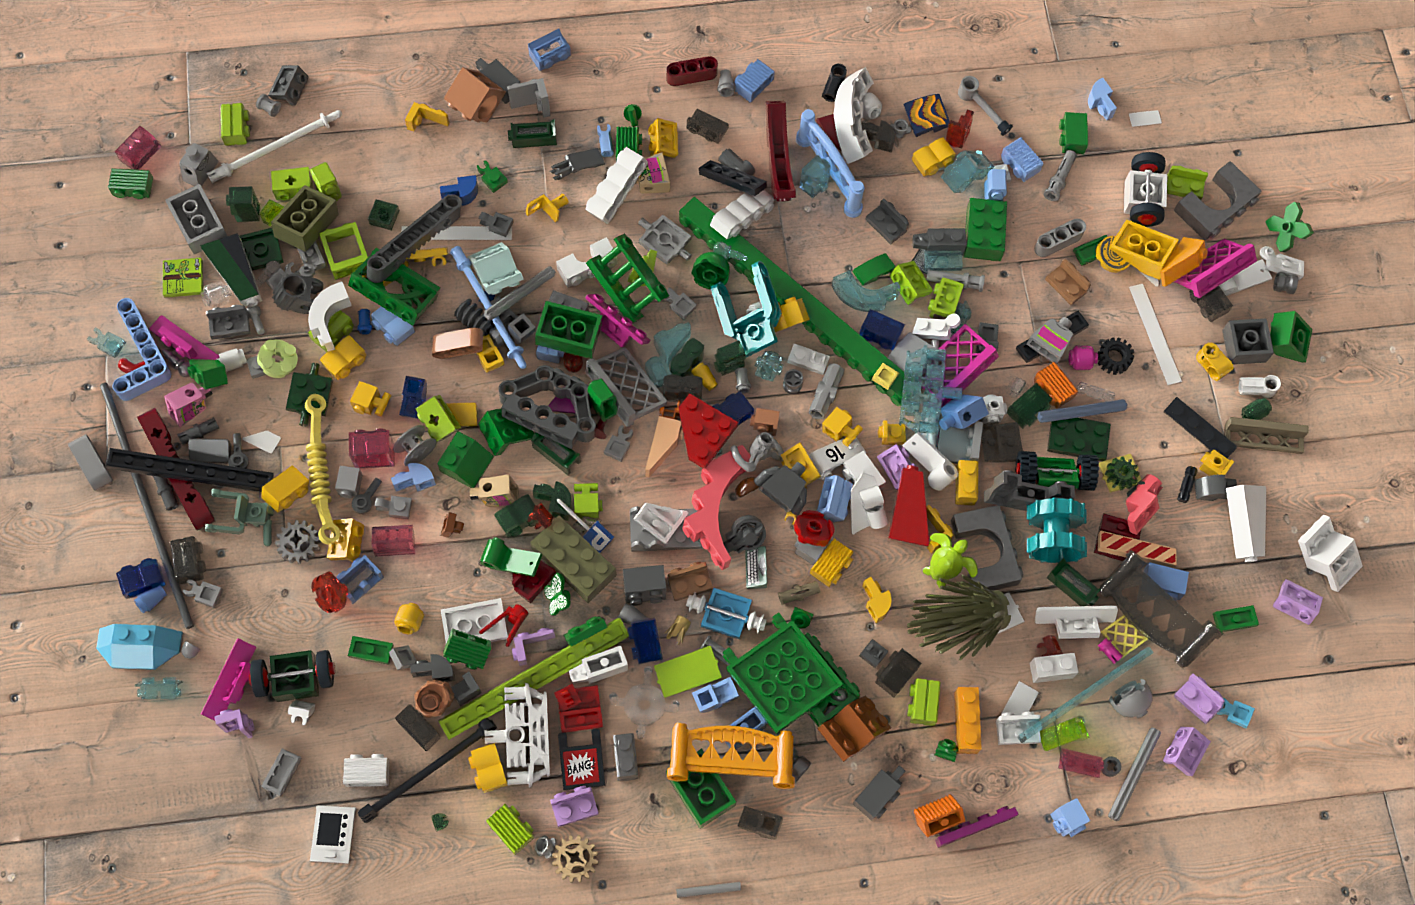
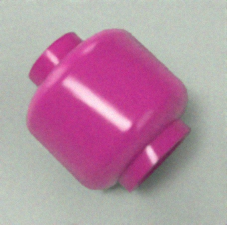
[1068,345,1098,370]

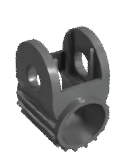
[272,273,324,314]

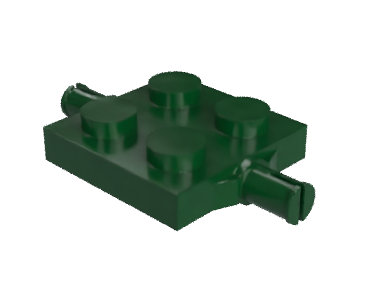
[286,363,333,427]

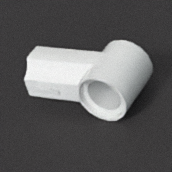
[1238,375,1281,398]

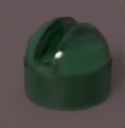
[431,813,449,832]

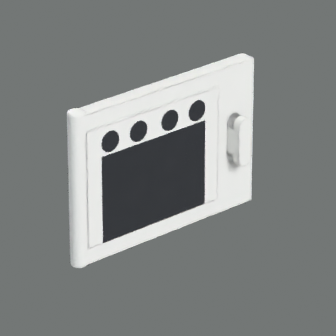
[310,805,356,864]

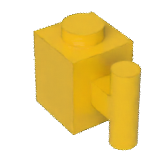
[350,381,391,416]
[822,407,863,447]

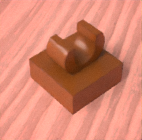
[440,512,464,538]

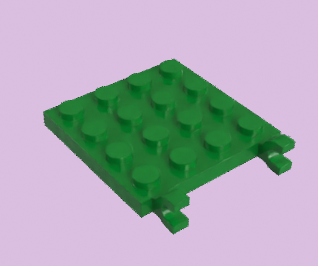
[723,612,843,734]

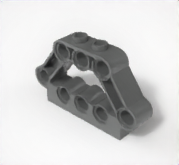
[499,365,596,449]

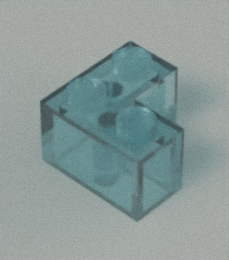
[941,150,995,193]

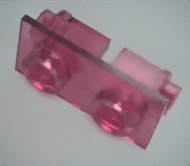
[1058,748,1104,778]

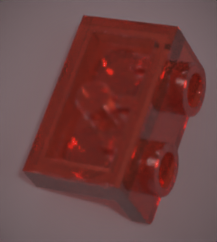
[946,109,974,149]

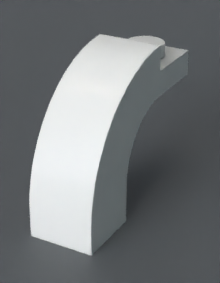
[308,282,352,352]

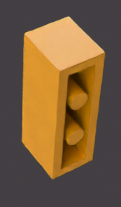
[954,687,981,754]

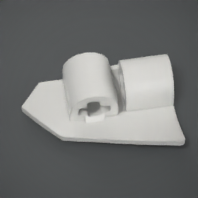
[851,472,888,535]

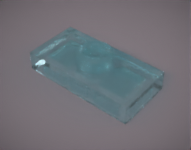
[923,251,963,271]

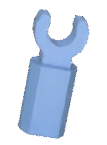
[597,124,614,157]

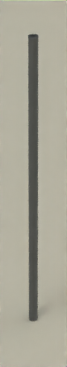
[100,383,194,629]

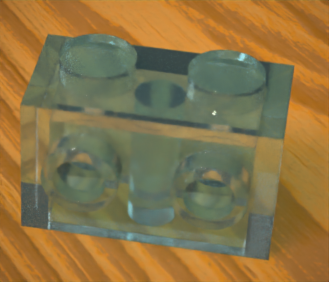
[799,155,831,198]

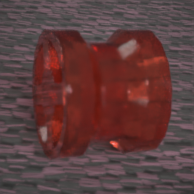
[563,352,583,373]

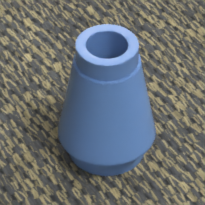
[134,585,167,613]

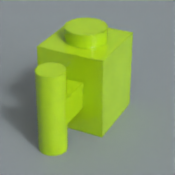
[574,483,603,519]

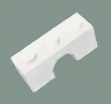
[556,237,618,288]

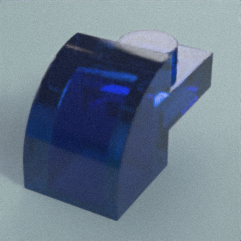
[399,376,427,419]

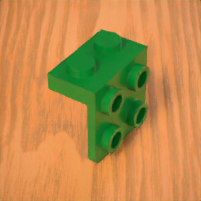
[478,409,534,456]

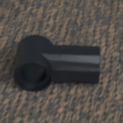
[822,63,847,102]

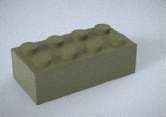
[530,515,617,603]

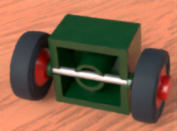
[249,650,336,702]

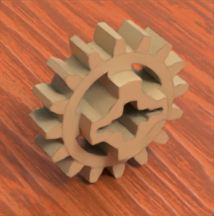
[552,835,598,883]

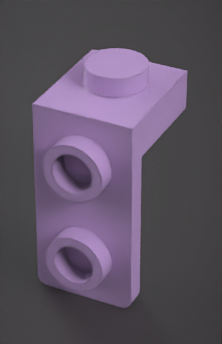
[512,628,556,666]

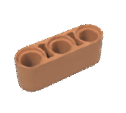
[432,328,484,359]

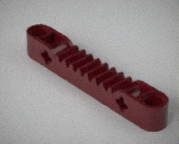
[137,408,216,531]

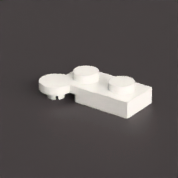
[1260,246,1304,280]
[912,314,961,340]

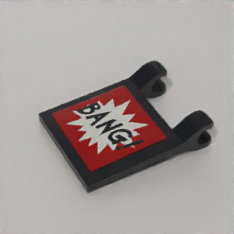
[558,729,605,791]

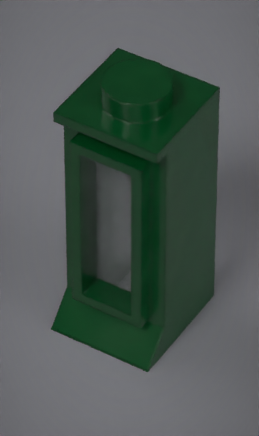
[508,119,557,148]
[531,432,581,476]
[1047,557,1101,606]

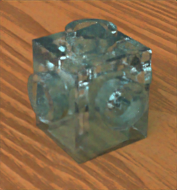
[755,351,784,382]

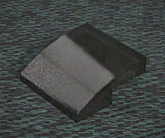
[981,422,1023,462]

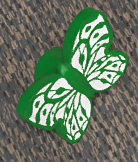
[544,573,571,616]

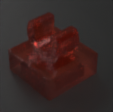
[528,502,553,530]
[1036,635,1063,657]

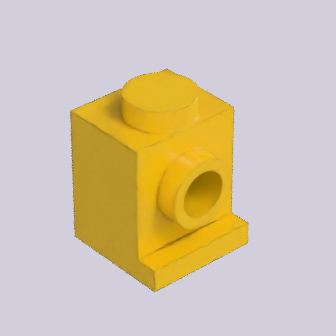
[1199,449,1235,476]

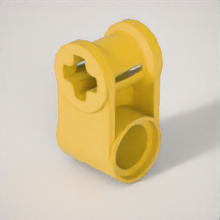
[1196,343,1234,381]

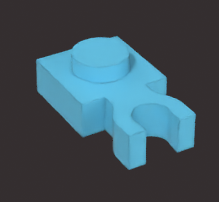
[1217,698,1255,729]

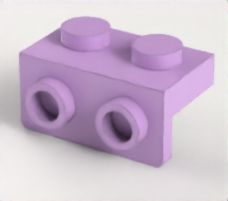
[214,709,255,738]

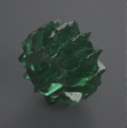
[1105,456,1140,491]

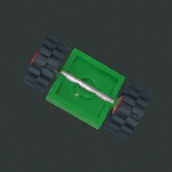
[1015,451,1099,491]

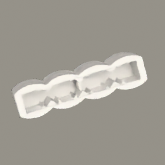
[585,147,648,224]
[710,190,774,239]

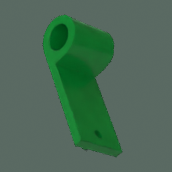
[479,537,542,577]

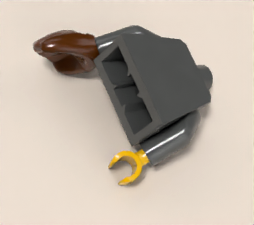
[735,462,807,525]

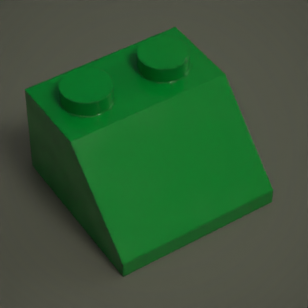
[1270,311,1313,363]
[437,431,494,488]

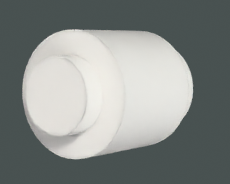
[216,348,247,372]

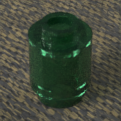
[1241,398,1272,420]

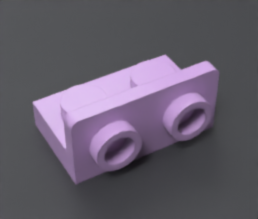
[877,444,917,490]
[1273,579,1323,625]
[1174,674,1225,724]
[1163,727,1211,776]
[550,786,599,828]

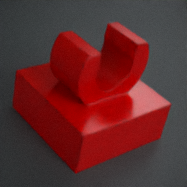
[554,683,582,712]

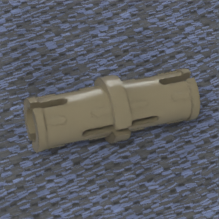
[778,581,820,605]

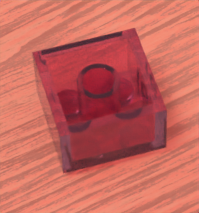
[349,428,395,468]

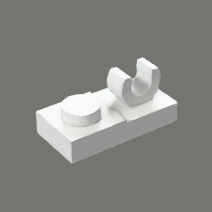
[787,344,830,375]

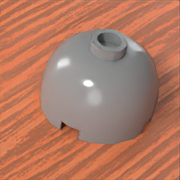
[1109,679,1152,718]

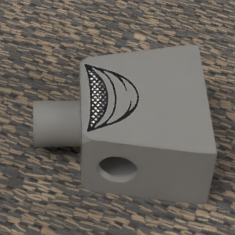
[179,143,219,186]

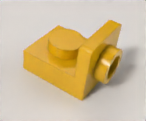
[878,420,906,445]

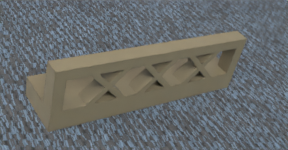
[1225,417,1309,454]

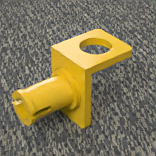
[526,193,569,222]

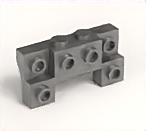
[984,470,1075,511]

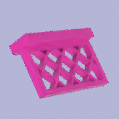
[1174,238,1257,298]
[916,324,999,408]

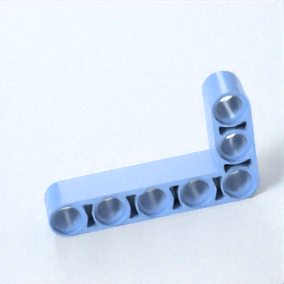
[112,298,172,401]

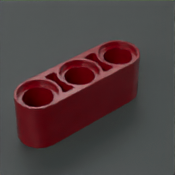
[666,56,718,86]

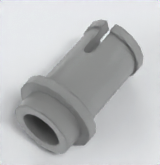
[735,368,751,394]

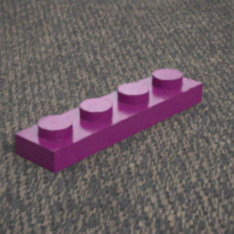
[935,806,1019,848]

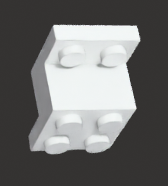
[1298,515,1363,592]

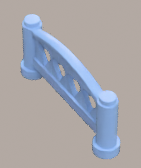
[796,109,865,218]

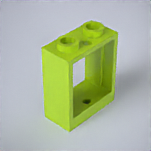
[319,222,368,280]

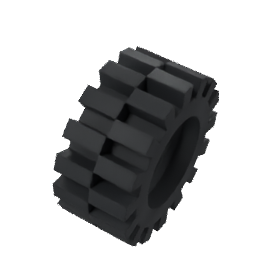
[1098,337,1134,375]

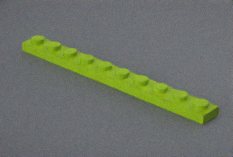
[438,617,630,740]

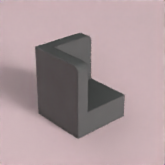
[451,672,482,706]

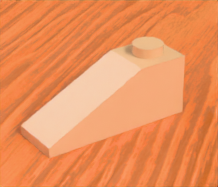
[645,416,684,477]

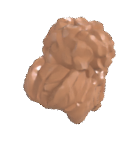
[415,680,454,718]

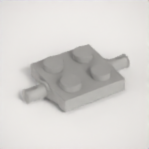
[638,215,692,265]

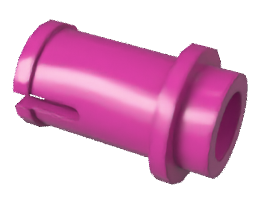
[1097,638,1123,664]

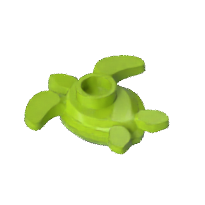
[923,533,978,589]

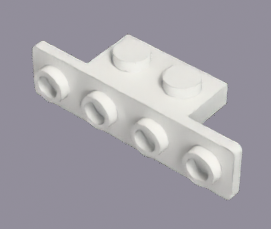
[1035,606,1118,639]

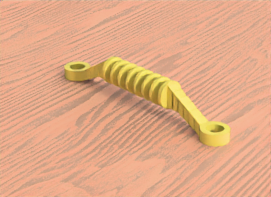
[305,394,340,545]

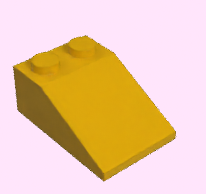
[1110,219,1179,280]

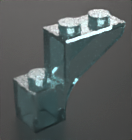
[645,322,691,388]

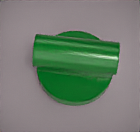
[623,104,642,127]
[791,607,814,628]
[934,739,958,762]

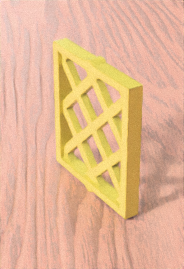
[1101,611,1151,658]

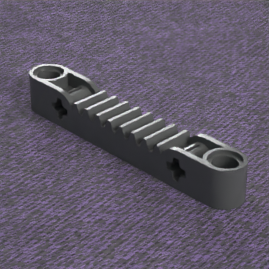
[366,194,462,283]

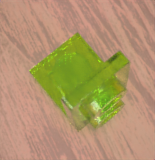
[1040,718,1090,751]

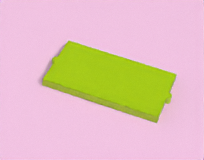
[654,646,722,698]

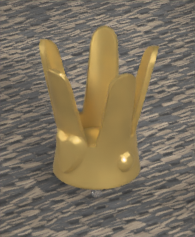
[664,614,691,645]

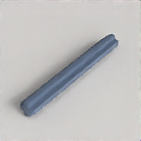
[1037,399,1128,423]

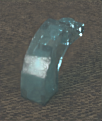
[831,271,901,312]

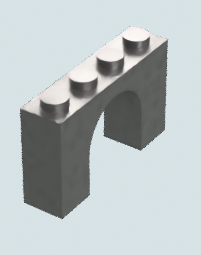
[1174,161,1262,241]
[951,505,1023,590]

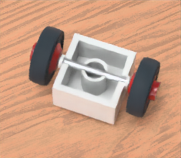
[1124,152,1167,227]

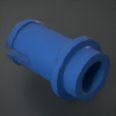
[357,309,373,335]

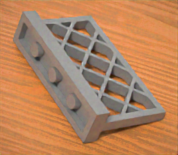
[585,347,667,427]

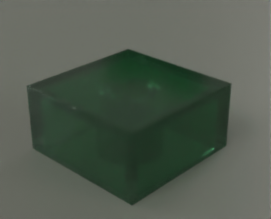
[368,199,400,231]

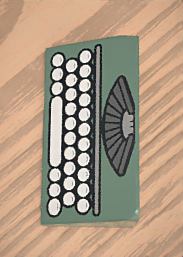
[745,546,767,589]

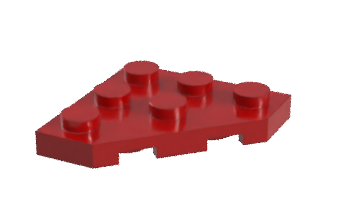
[678,393,738,469]

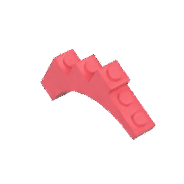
[682,444,751,570]

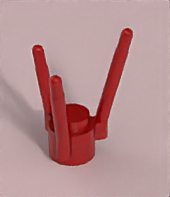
[479,604,529,647]

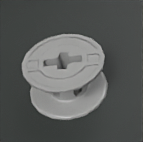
[393,425,437,466]

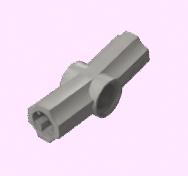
[809,363,844,420]

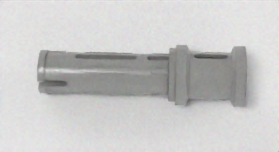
[1044,150,1077,202]
[926,269,985,292]

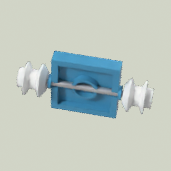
[686,588,767,639]

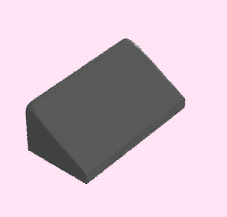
[188,439,231,463]

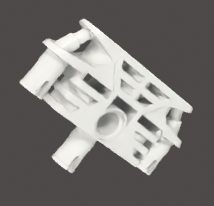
[485,683,550,788]

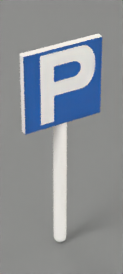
[557,499,614,553]

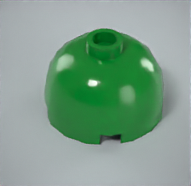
[691,252,730,289]

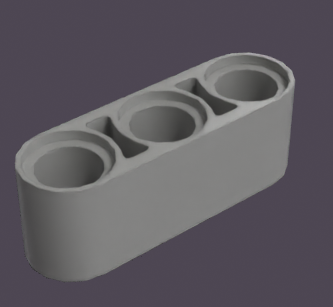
[1034,219,1086,257]
[68,434,113,490]

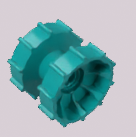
[1027,497,1087,563]

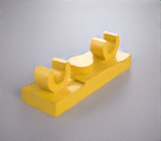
[404,247,448,267]

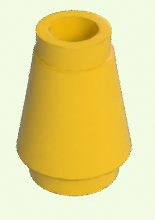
[691,362,718,391]

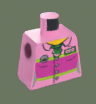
[164,383,213,428]

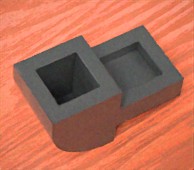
[1194,475,1237,501]
[410,654,455,682]

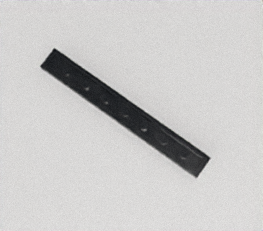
[105,448,274,492]

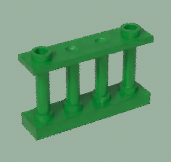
[586,233,670,323]

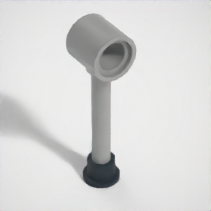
[958,76,1013,136]

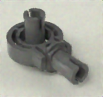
[723,515,766,553]

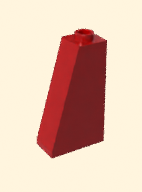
[888,465,929,547]

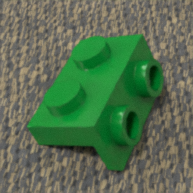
[563,616,608,647]

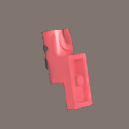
[1126,474,1163,535]

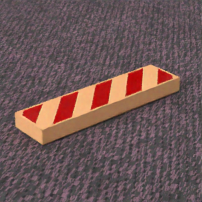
[1098,531,1177,568]

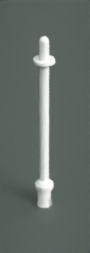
[207,110,342,184]

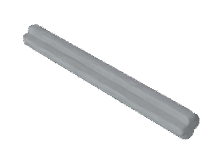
[484,266,556,321]
[1108,728,1161,821]

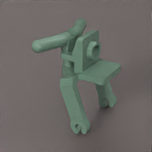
[205,489,274,546]

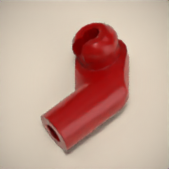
[118,358,145,374]

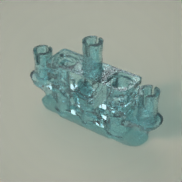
[899,344,963,435]

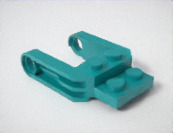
[711,261,782,358]

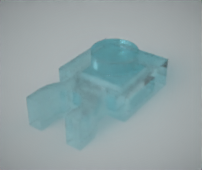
[87,327,126,358]

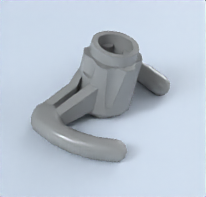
[731,432,784,472]

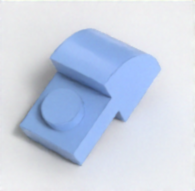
[1088,78,1117,121]
[391,463,436,492]
[692,677,740,713]

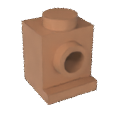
[750,408,780,436]

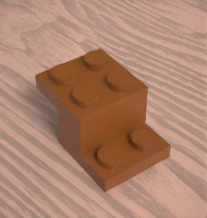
[817,695,891,762]

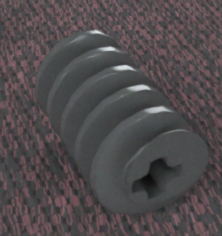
[454,299,496,337]

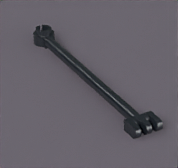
[358,718,497,823]

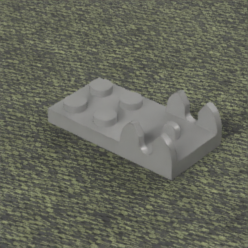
[630,506,704,552]

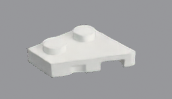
[634,503,688,543]

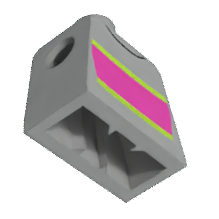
[1026,317,1073,364]

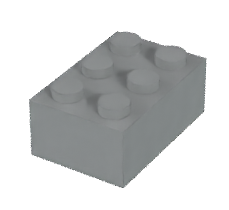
[165,184,227,254]

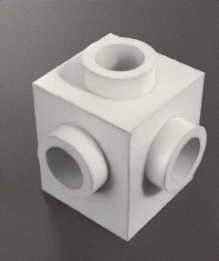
[981,394,1007,424]

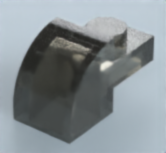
[861,120,895,153]
[738,806,783,840]

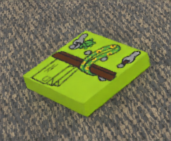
[163,258,203,298]

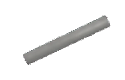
[676,882,741,898]

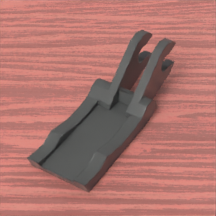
[550,148,605,180]

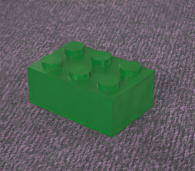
[964,198,1007,261]
[535,301,602,359]
[666,748,736,829]

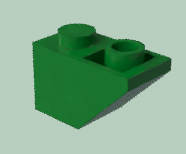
[188,359,228,390]

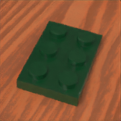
[240,228,284,271]
[1047,418,1111,461]

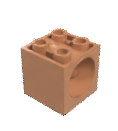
[443,67,506,123]

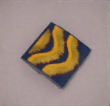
[904,94,952,137]

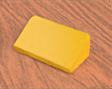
[437,403,478,426]

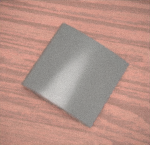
[887,332,940,381]

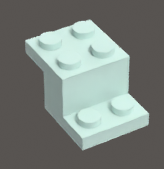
[467,242,524,295]

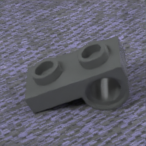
[976,322,999,362]

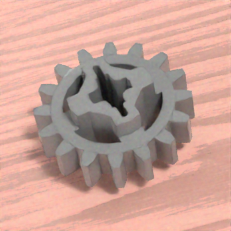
[275,520,321,564]

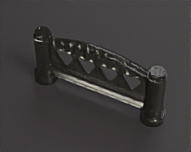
[1099,549,1224,669]

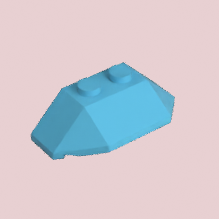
[96,624,183,670]

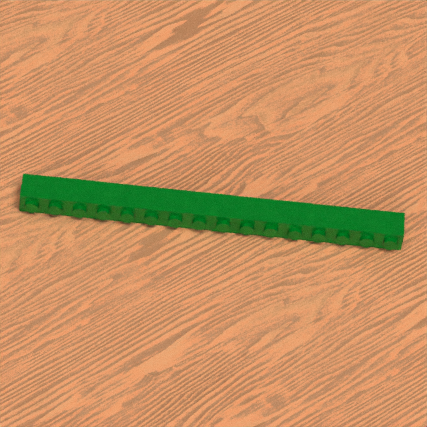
[679,196,921,409]

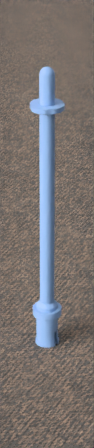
[450,246,527,369]

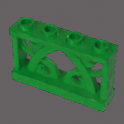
[348,248,441,326]
[805,633,860,727]

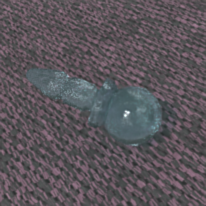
[713,242,747,261]

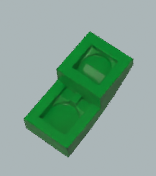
[852,253,896,286]

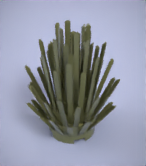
[907,575,1011,660]

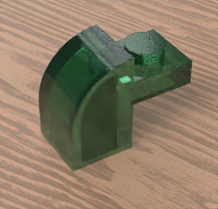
[533,481,572,521]

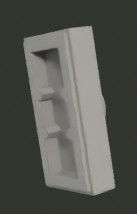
[261,748,302,796]

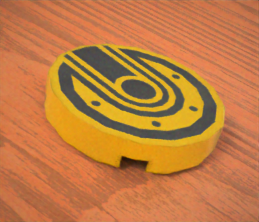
[1096,236,1130,273]

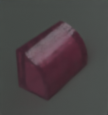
[115,126,162,170]
[371,525,415,557]

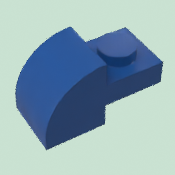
[440,175,478,206]

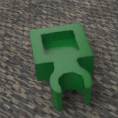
[477,160,508,193]

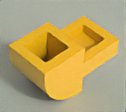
[476,335,505,373]
[862,577,892,624]

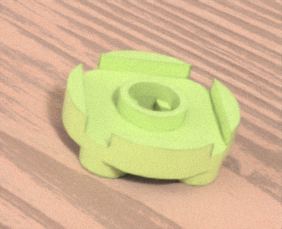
[257,339,298,378]

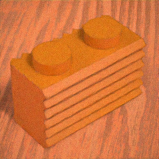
[1033,362,1078,409]
[914,794,965,838]

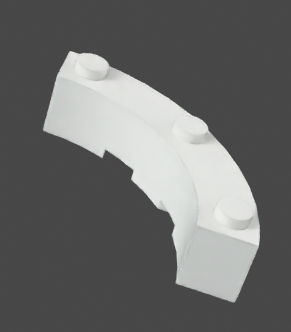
[834,67,874,164]

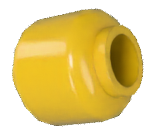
[394,603,424,635]

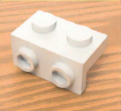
[996,712,1041,745]

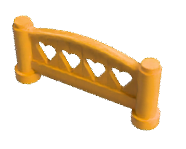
[667,723,795,789]

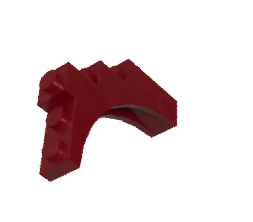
[766,100,796,202]

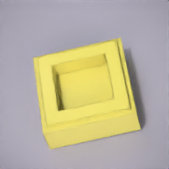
[872,363,899,390]

